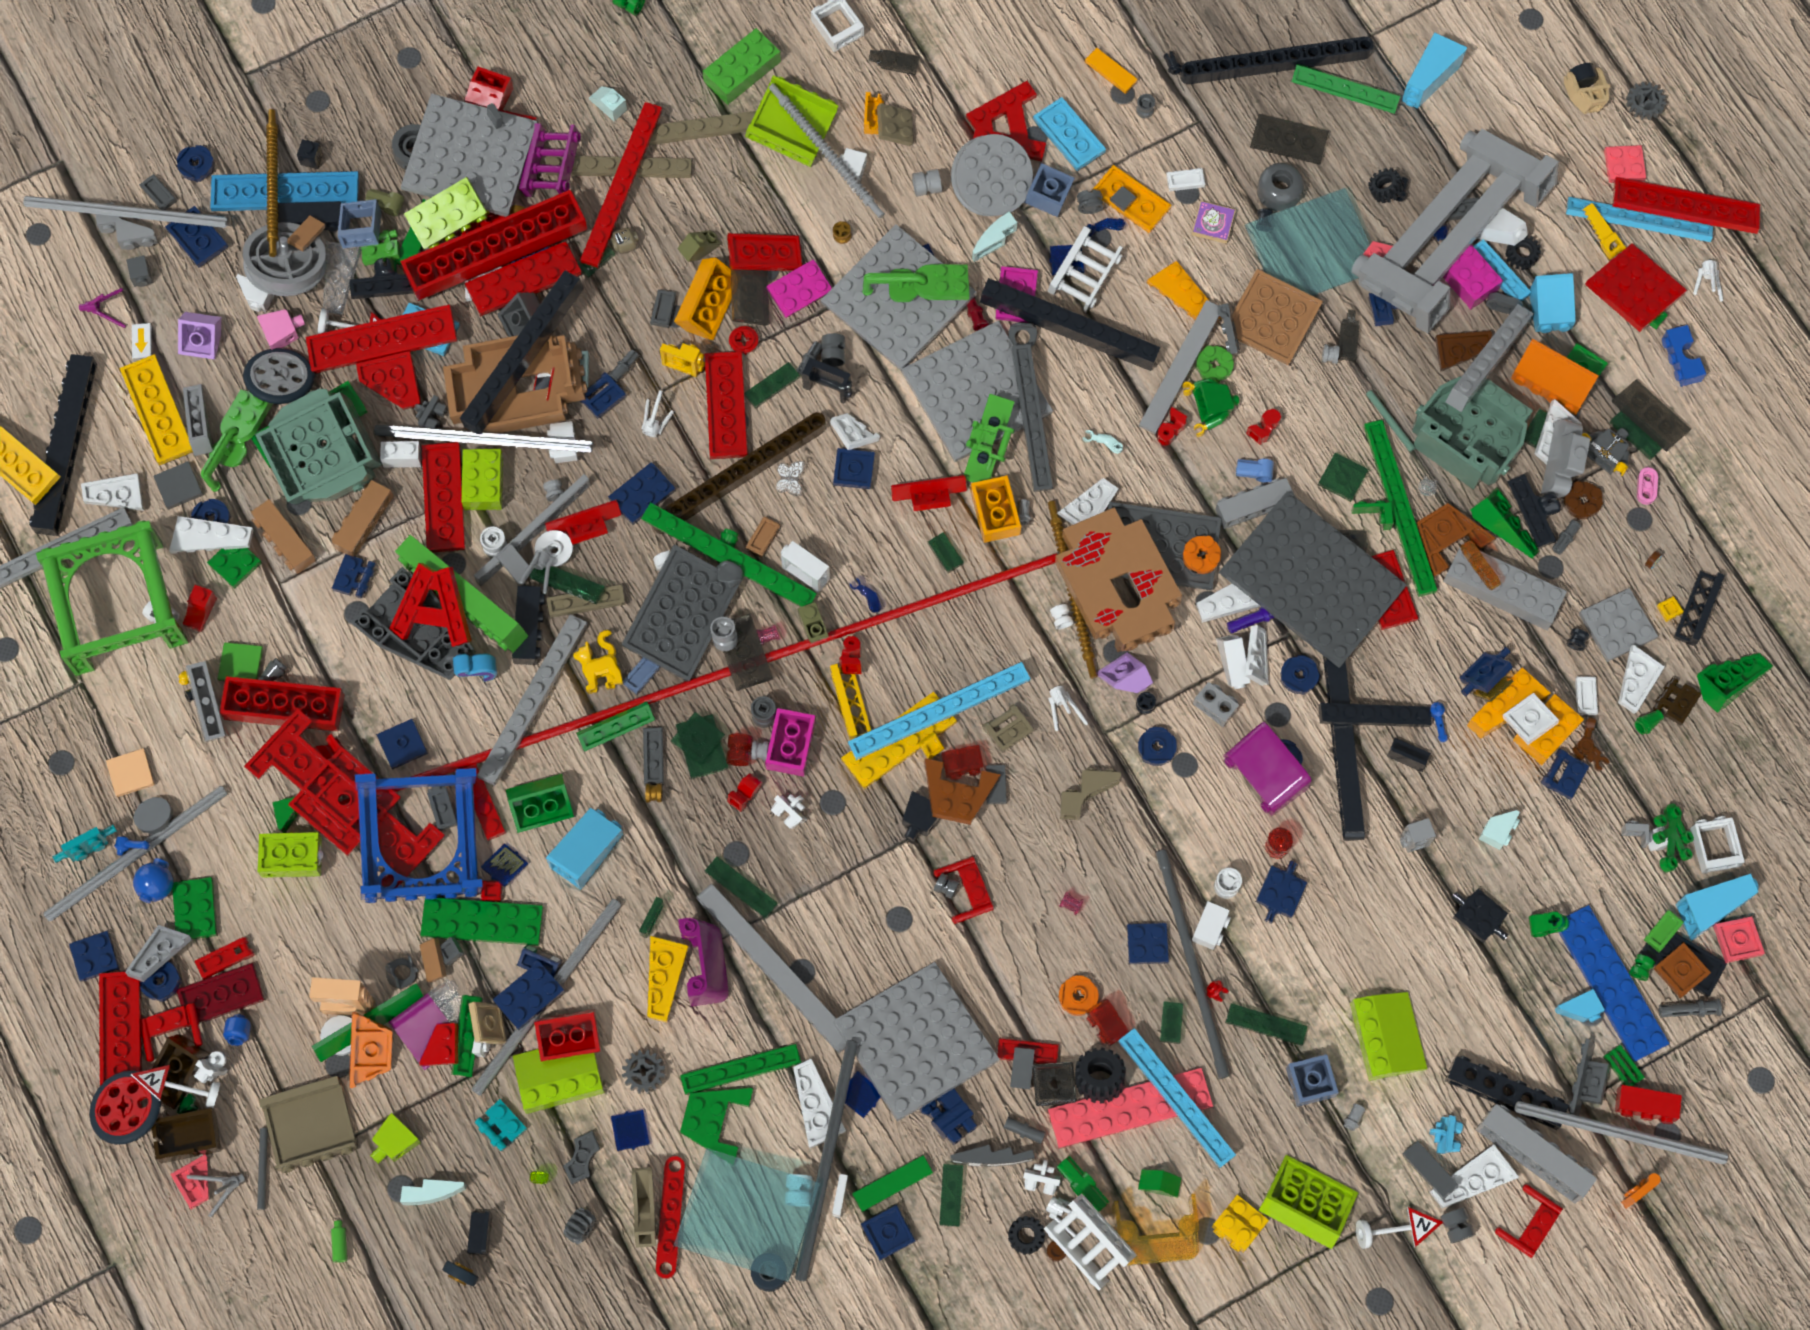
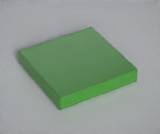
[217,642,263,681]

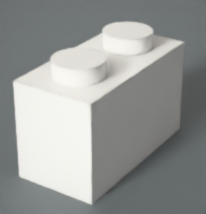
[380,441,422,468]
[1191,901,1231,950]

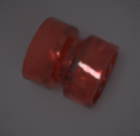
[726,733,753,767]
[1265,827,1293,859]

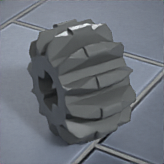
[563,1207,596,1244]

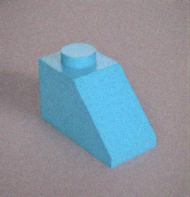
[1554,989,1605,1023]

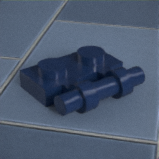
[332,554,376,599]

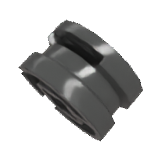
[1077,189,1103,214]

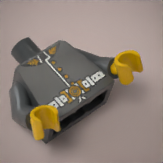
[1582,428,1630,476]

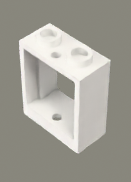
[811,0,864,52]
[780,541,830,594]
[1690,816,1745,873]

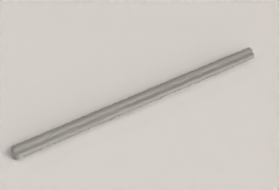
[472,899,621,1096]

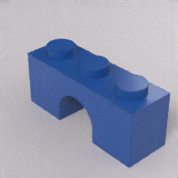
[1662,325,1706,387]

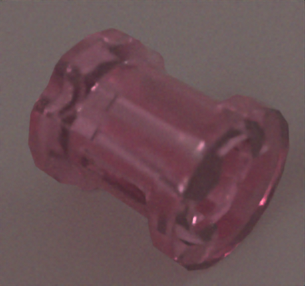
[756,624,780,646]
[1059,891,1084,916]

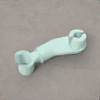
[1082,430,1123,454]

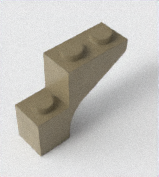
[1060,768,1121,820]
[632,1167,657,1248]

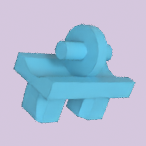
[1429,1115,1463,1154]

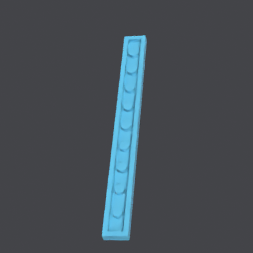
[848,662,1030,760]

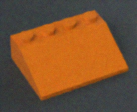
[1511,339,1598,415]

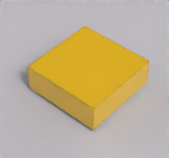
[1656,596,1684,622]
[918,732,945,759]

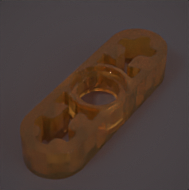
[1460,540,1501,590]

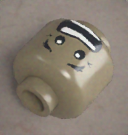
[610,227,639,254]

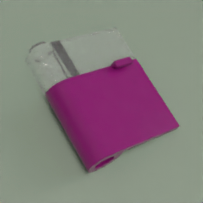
[389,979,461,1071]

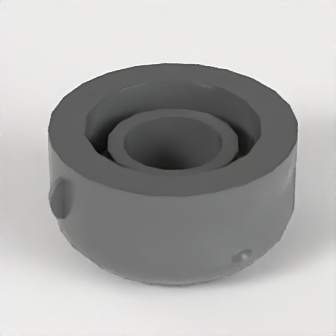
[392,124,421,170]
[1257,163,1304,211]

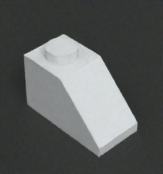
[840,148,867,193]
[236,274,274,312]

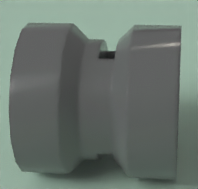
[1136,94,1155,118]
[934,873,960,899]

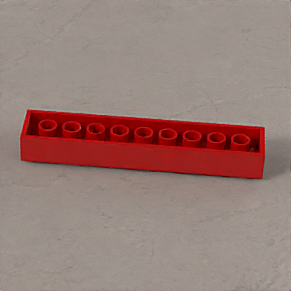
[400,189,587,301]

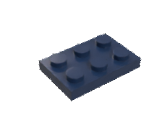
[165,206,228,268]
[608,462,676,525]
[493,961,565,1030]

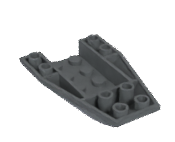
[350,567,476,681]

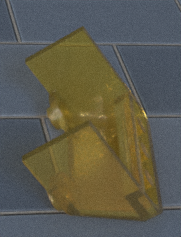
[1112,1194,1199,1266]

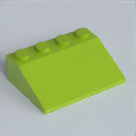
[1350,992,1427,1081]
[513,1049,604,1114]
[1258,1155,1358,1249]

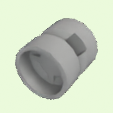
[912,169,942,197]
[710,617,738,651]

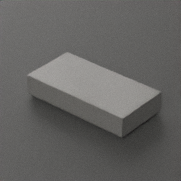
[495,543,534,584]

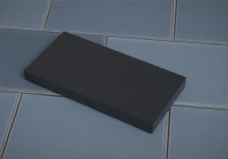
[1640,933,1728,997]

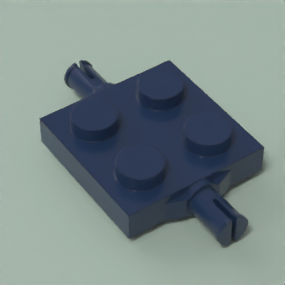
[1459,647,1513,697]
[1255,861,1307,924]

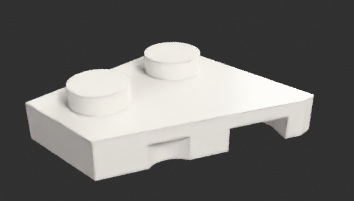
[830,413,880,450]

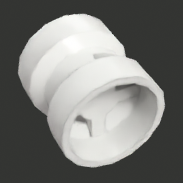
[1050,604,1074,629]

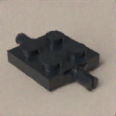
[1451,889,1509,943]

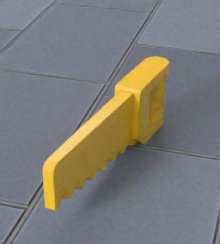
[1582,203,1626,259]

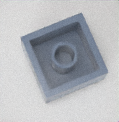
[1024,163,1075,217]
[1286,1054,1339,1107]

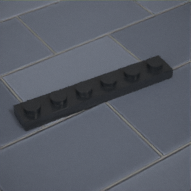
[1318,703,1431,727]

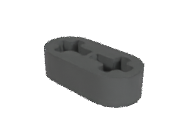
[1486,293,1522,315]

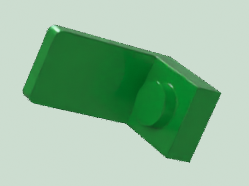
[1351,501,1393,531]

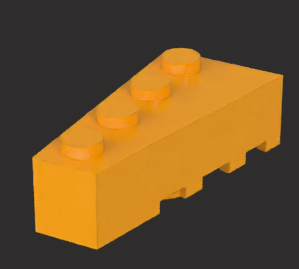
[1467,667,1551,739]

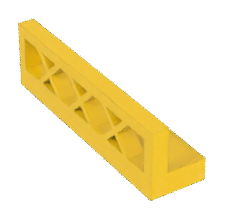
[830,664,871,740]

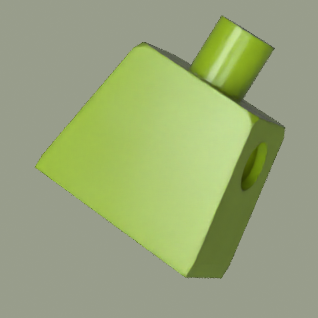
[370,1113,421,1164]

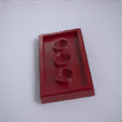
[177,963,265,1028]

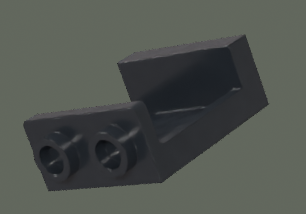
[802,357,853,404]

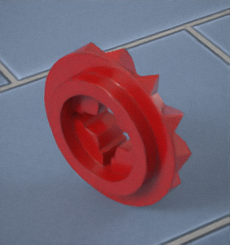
[729,326,758,355]

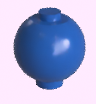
[133,858,173,903]

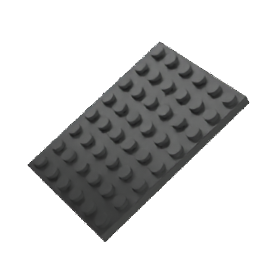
[1219,491,1407,668]

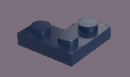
[1368,293,1398,326]

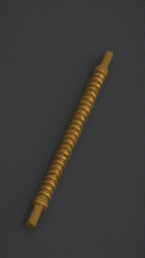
[266,109,279,257]
[1048,501,1097,679]

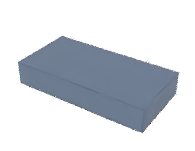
[623,658,661,695]

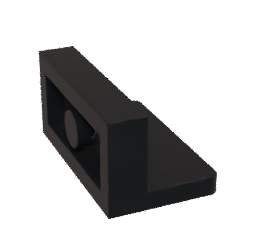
[1387,738,1431,772]
[467,1211,492,1255]

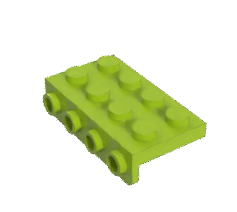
[404,177,490,249]

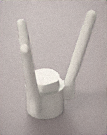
[1693,260,1723,302]
[641,390,674,437]
[1048,686,1088,731]
[1046,1196,1081,1243]

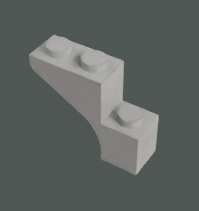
[96,202,158,250]

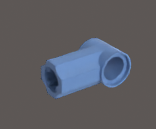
[1236,459,1274,483]

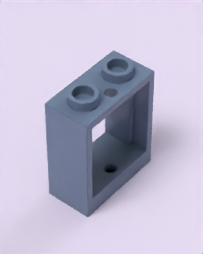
[338,199,381,248]

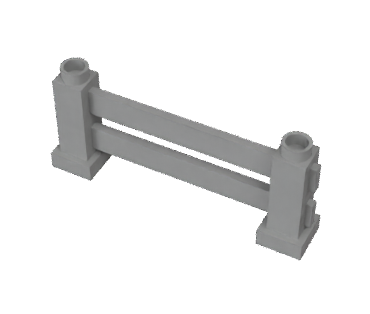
[1351,129,1559,334]

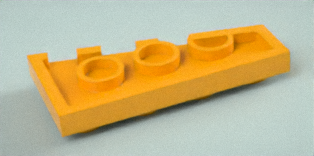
[1147,261,1220,320]

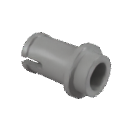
[1018,499,1031,525]
[1344,1104,1365,1131]

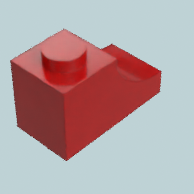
[182,585,217,632]

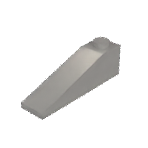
[183,384,213,456]

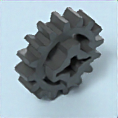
[1626,82,1666,120]
[622,1050,665,1094]

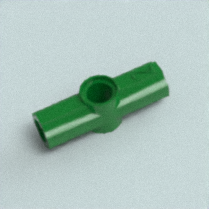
[1056,1156,1110,1212]

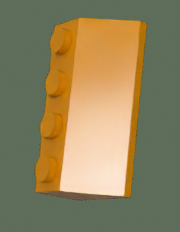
[674,257,741,340]

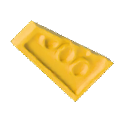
[647,936,689,1023]

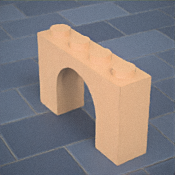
[309,977,376,1016]

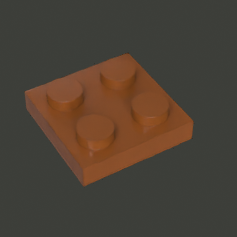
[1653,943,1711,999]

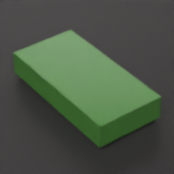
[1644,909,1684,952]

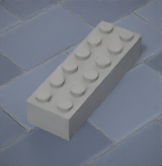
[1443,543,1567,631]
[1475,1104,1597,1204]

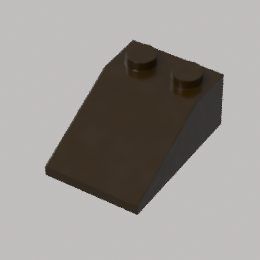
[152,1034,210,1110]

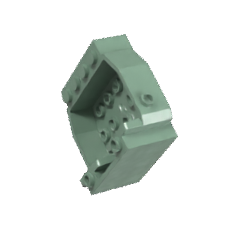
[1412,376,1533,490]
[255,389,382,505]

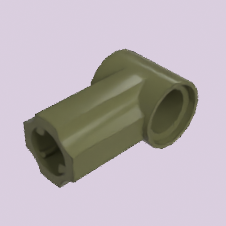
[365,189,405,216]

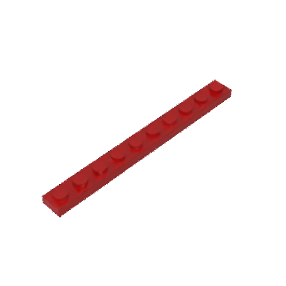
[580,102,662,268]

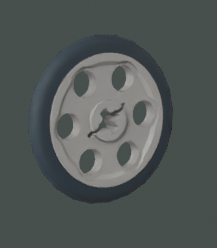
[243,348,315,404]

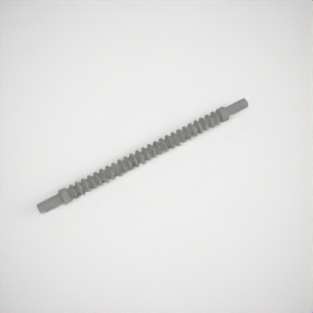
[769,83,885,219]

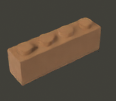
[332,480,394,557]
[251,499,316,574]

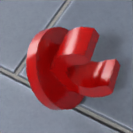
[1207,980,1229,1002]

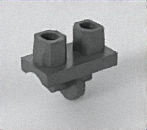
[414,395,448,429]

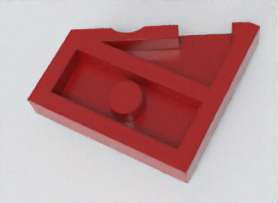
[419,1023,458,1066]

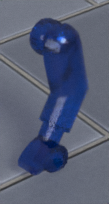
[1086,218,1125,237]
[849,578,881,613]

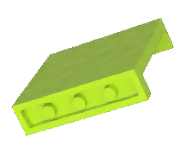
[745,75,839,167]

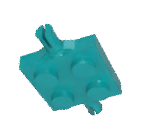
[52,824,117,863]

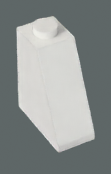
[1476,208,1528,246]
[1216,635,1250,689]

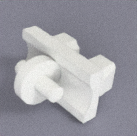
[771,794,807,829]
[194,1051,228,1083]
[1023,1160,1061,1195]

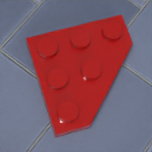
[356,351,422,410]

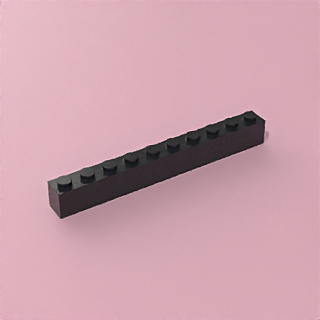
[460,270,584,436]
[979,278,1160,371]
[29,354,97,536]

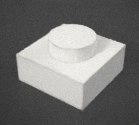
[472,1039,490,1058]

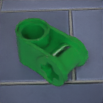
[1528,912,1569,937]

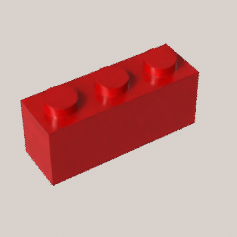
[1615,1085,1682,1124]

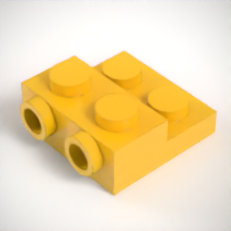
[660,343,705,377]
[1212,1195,1269,1253]

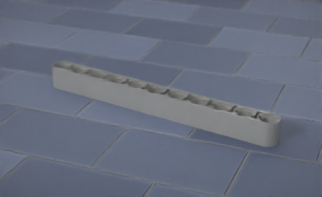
[696,884,846,1054]

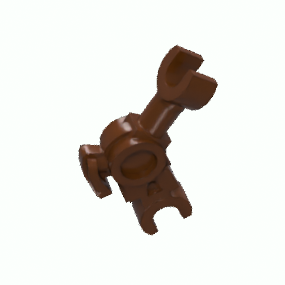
[1572,717,1610,772]

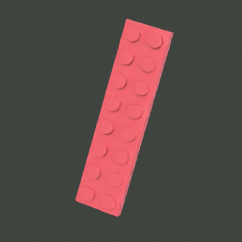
[1047,1068,1213,1149]

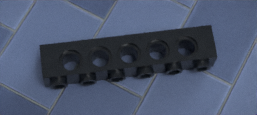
[1445,1056,1569,1131]

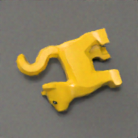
[573,630,623,694]

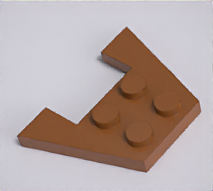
[1416,503,1496,578]
[924,758,1001,825]

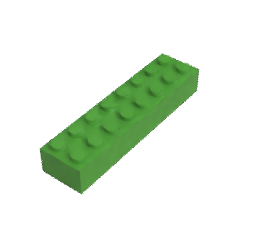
[395,535,528,653]

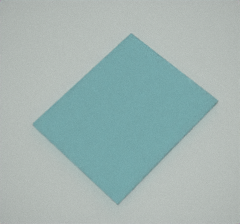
[1244,188,1370,296]
[674,1148,821,1282]

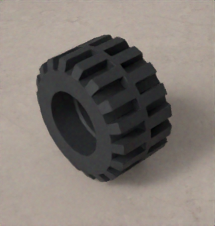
[1075,1048,1126,1104]

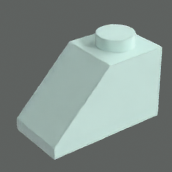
[589,86,627,122]

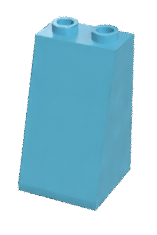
[1402,33,1467,108]
[546,808,623,890]
[1675,874,1759,941]

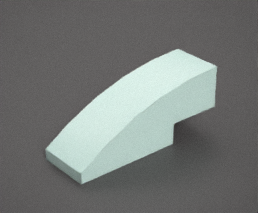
[972,211,1017,262]
[400,1179,466,1205]

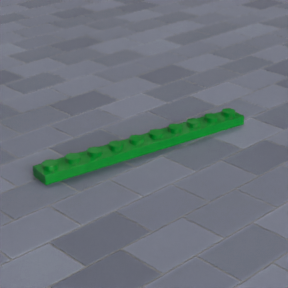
[1363,420,1437,597]
[641,502,817,607]

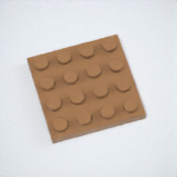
[1226,269,1323,366]

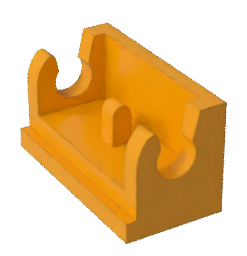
[864,92,884,134]

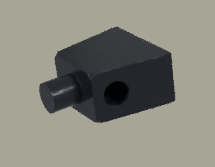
[902,791,941,842]

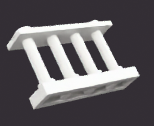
[1047,226,1123,313]
[1044,1193,1137,1291]

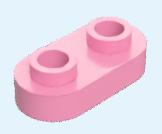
[1637,467,1658,505]

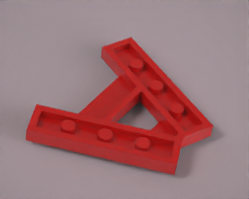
[966,81,1046,162]
[389,563,472,647]

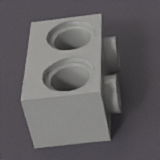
[1193,682,1239,727]
[1400,818,1436,853]

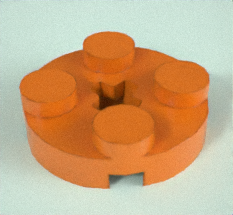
[1183,536,1221,574]
[1058,975,1099,1016]

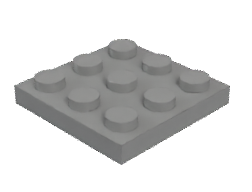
[1579,588,1658,662]

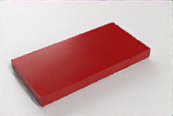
[727,233,803,271]
[1371,550,1418,630]

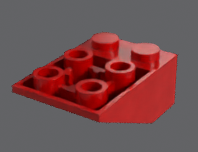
[464,66,513,112]

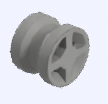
[1322,344,1339,364]
[543,480,564,501]
[751,741,769,761]

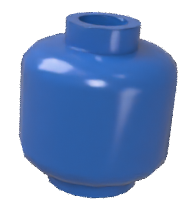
[223,1014,251,1046]

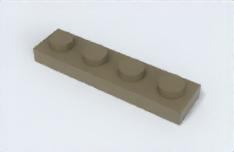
[547,585,625,618]

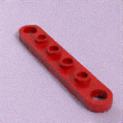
[656,1156,685,1279]

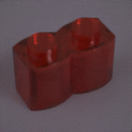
[941,745,984,780]
[1086,998,1129,1046]

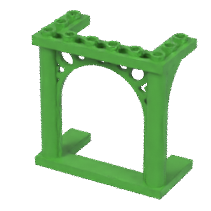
[36,521,188,676]

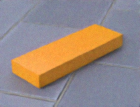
[1085,48,1138,94]

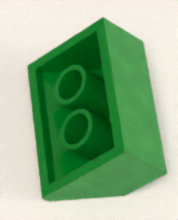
[505,774,574,833]

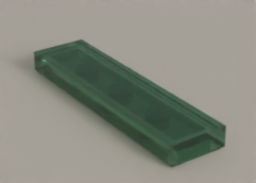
[530,566,606,604]
[705,856,778,919]
[1225,1003,1308,1046]

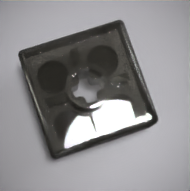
[1033,1062,1076,1106]

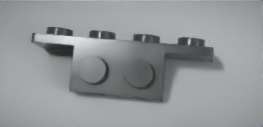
[1568,1038,1610,1116]

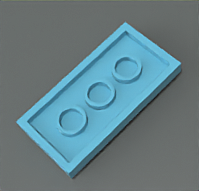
[1033,97,1106,171]

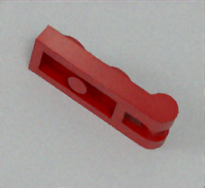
[194,937,254,980]

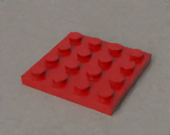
[1585,243,1687,332]

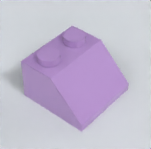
[178,312,221,359]

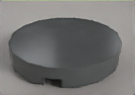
[133,797,173,834]

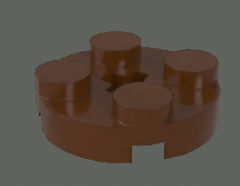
[1564,481,1603,519]

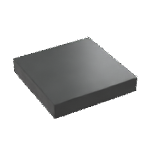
[153,461,203,510]

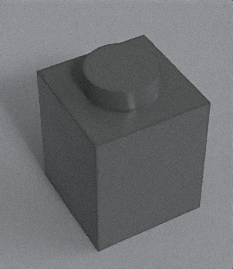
[126,255,153,287]

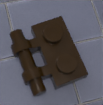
[1653,677,1702,726]

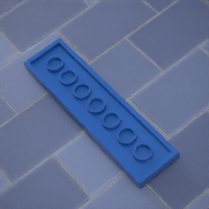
[1555,905,1670,1062]

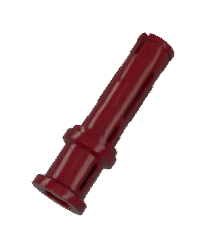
[966,284,989,331]

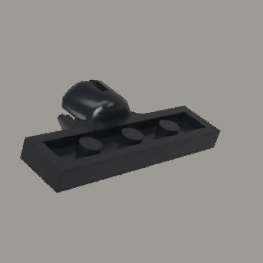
[349,258,414,299]
[1507,474,1561,549]

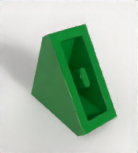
[272,797,298,833]
[1138,1169,1181,1198]

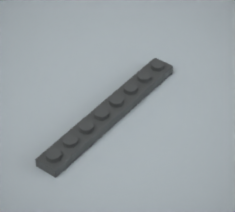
[1011,344,1053,492]

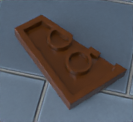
[1435,331,1492,372]

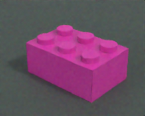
[1443,244,1503,310]
[765,708,816,777]

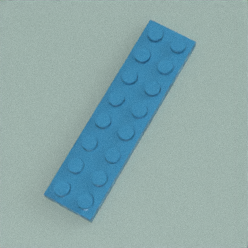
[210,171,359,211]

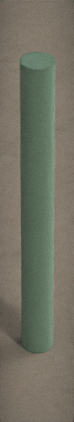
[1366,390,1415,452]

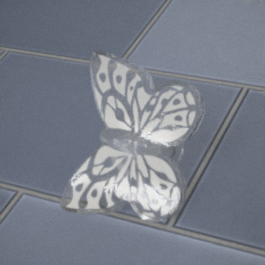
[776,461,805,496]

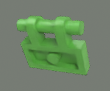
[361,229,400,266]

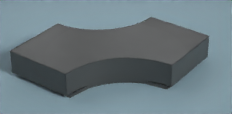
[563,1131,601,1185]

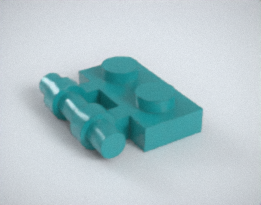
[474,1099,527,1152]

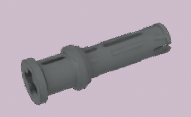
[1658,998,1722,1018]

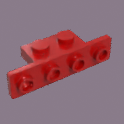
[891,475,967,511]
[545,500,621,545]

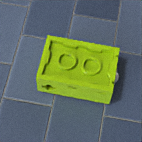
[462,449,503,510]
[257,832,323,878]

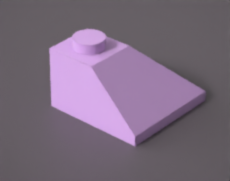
[1096,653,1153,693]

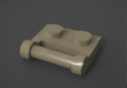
[982,704,1034,753]

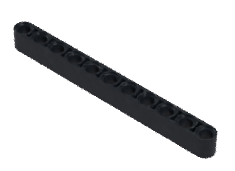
[1180,36,1374,85]
[1323,656,1365,841]

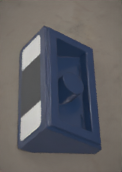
[517,945,563,978]

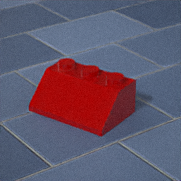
[534,1009,600,1061]

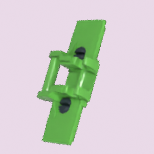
[964,394,1015,483]

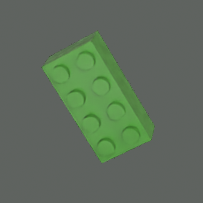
[703,28,781,105]

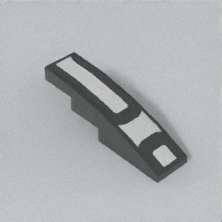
[950,1145,1035,1167]

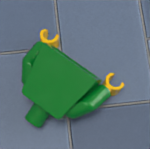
[1182,378,1239,437]

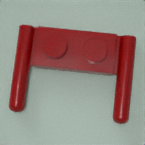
[934,856,994,924]
[140,1003,203,1062]
[1495,1184,1563,1258]

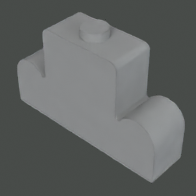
[1541,419,1590,498]

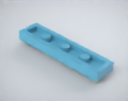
[1473,239,1531,301]

